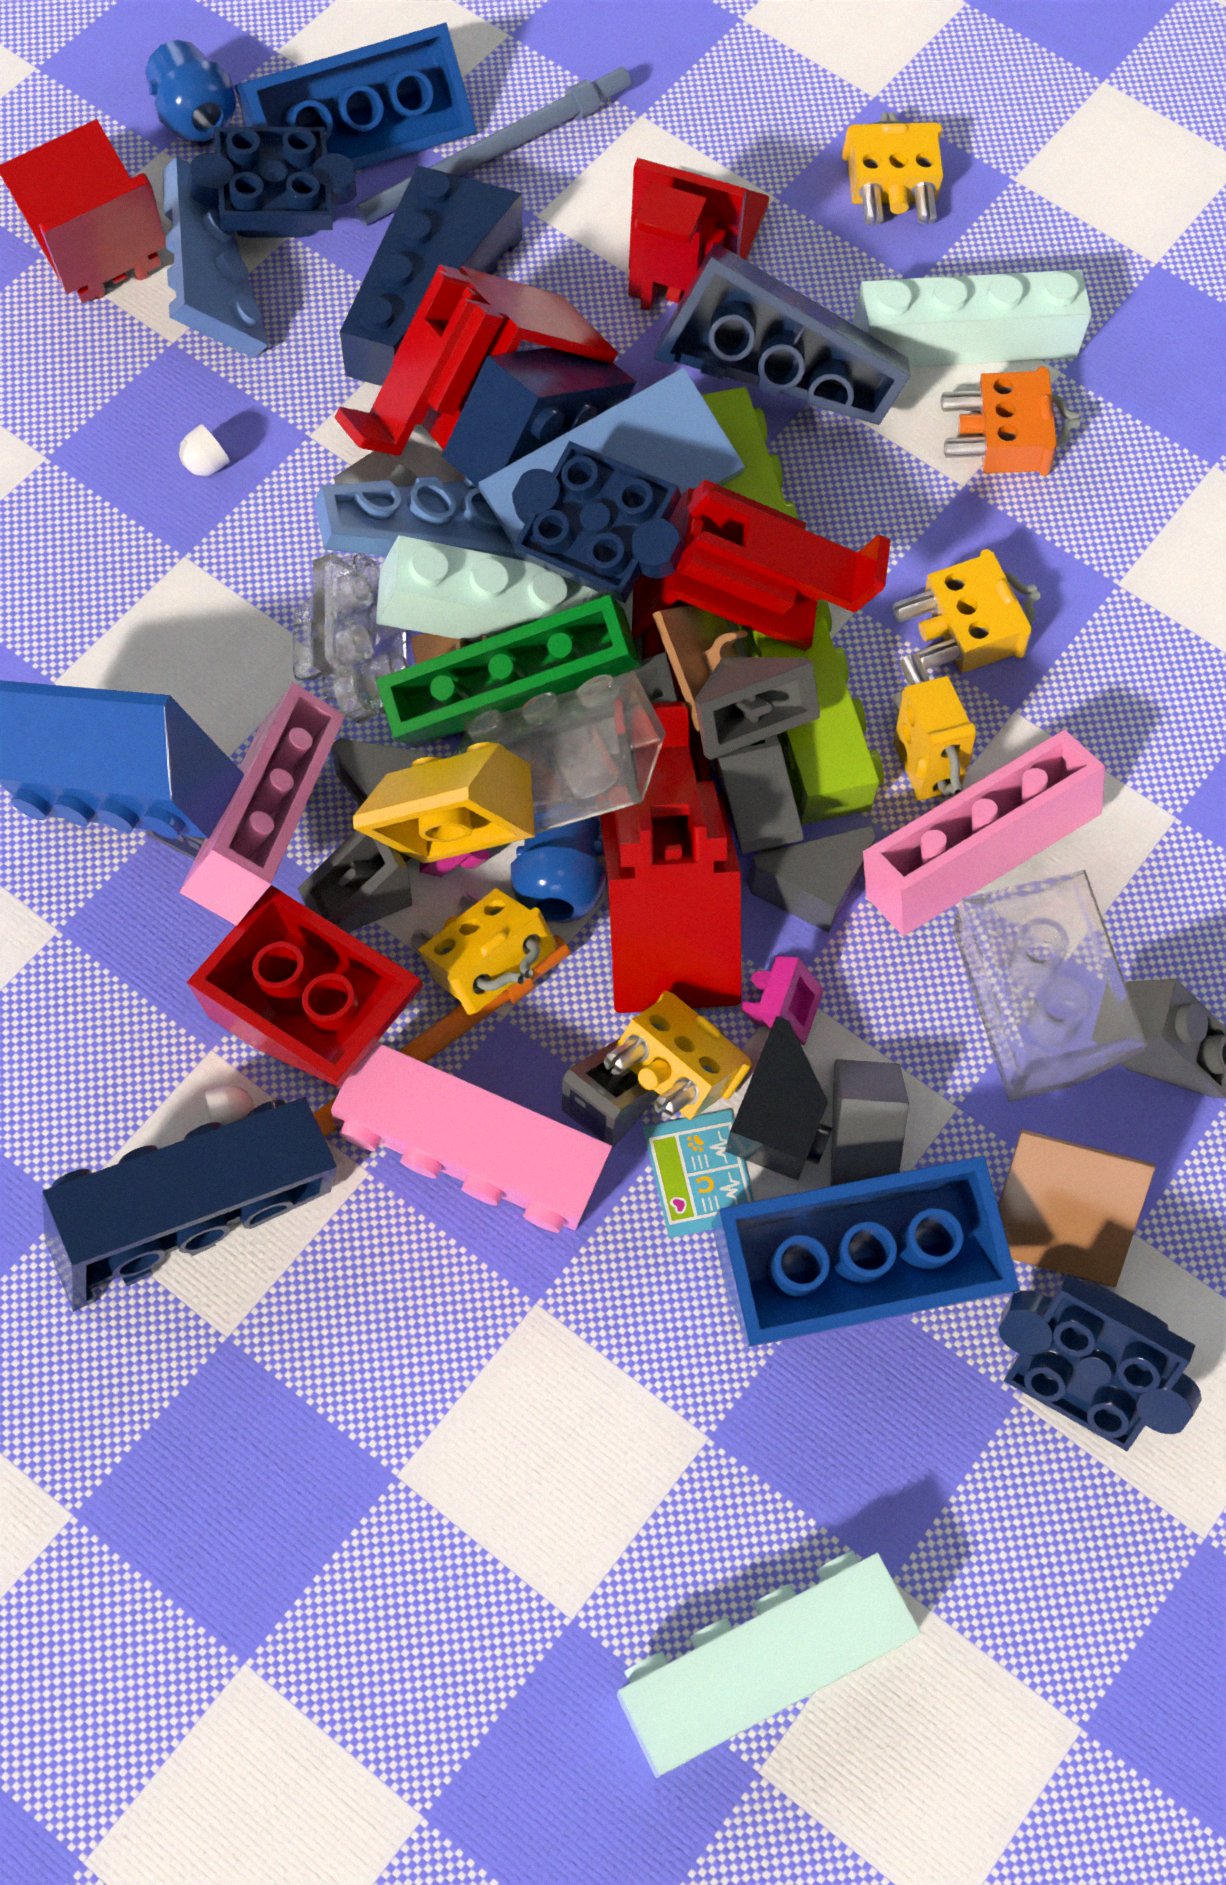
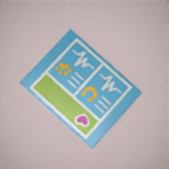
[643,1109,755,1238]

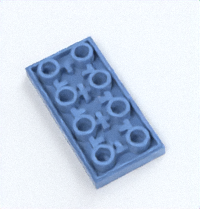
[479,367,745,561]

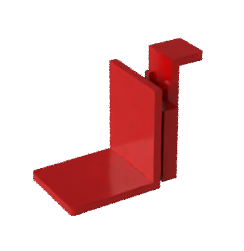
[0,119,166,304]
[628,157,769,310]
[334,264,618,456]
[632,479,891,651]
[599,701,742,1013]

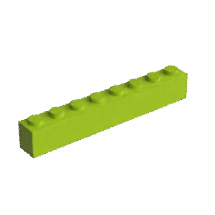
[701,386,884,825]

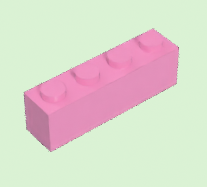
[179,682,346,926]
[863,729,1105,937]
[331,1042,612,1233]

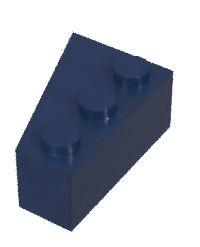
[441,347,637,488]

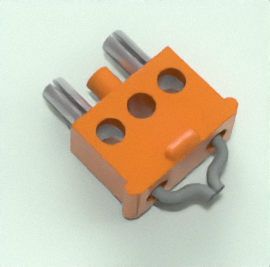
[940,366,1080,476]

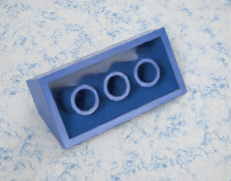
[233,22,477,171]
[0,680,245,839]
[711,1156,1020,1348]

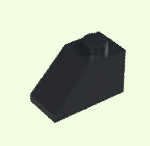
[725,1016,833,1181]

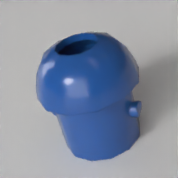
[145,40,236,142]
[511,802,606,924]

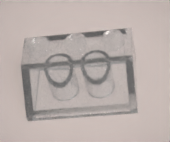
[455,671,666,834]
[952,870,1148,1102]

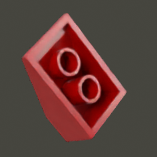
[186,885,424,1088]

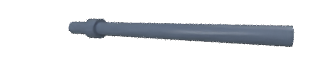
[355,67,631,226]

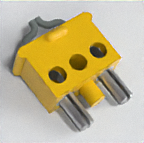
[842,112,943,226]
[892,549,1041,674]
[892,654,976,801]
[411,888,557,1015]
[604,991,753,1121]

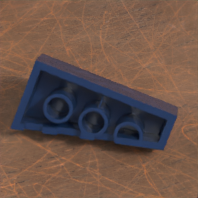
[340,165,522,386]
[653,242,911,425]
[42,1097,337,1312]

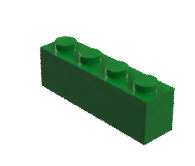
[375,594,642,748]

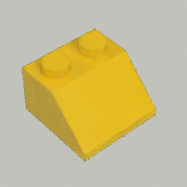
[353,742,535,864]

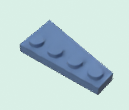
[162,156,269,358]
[314,476,521,560]

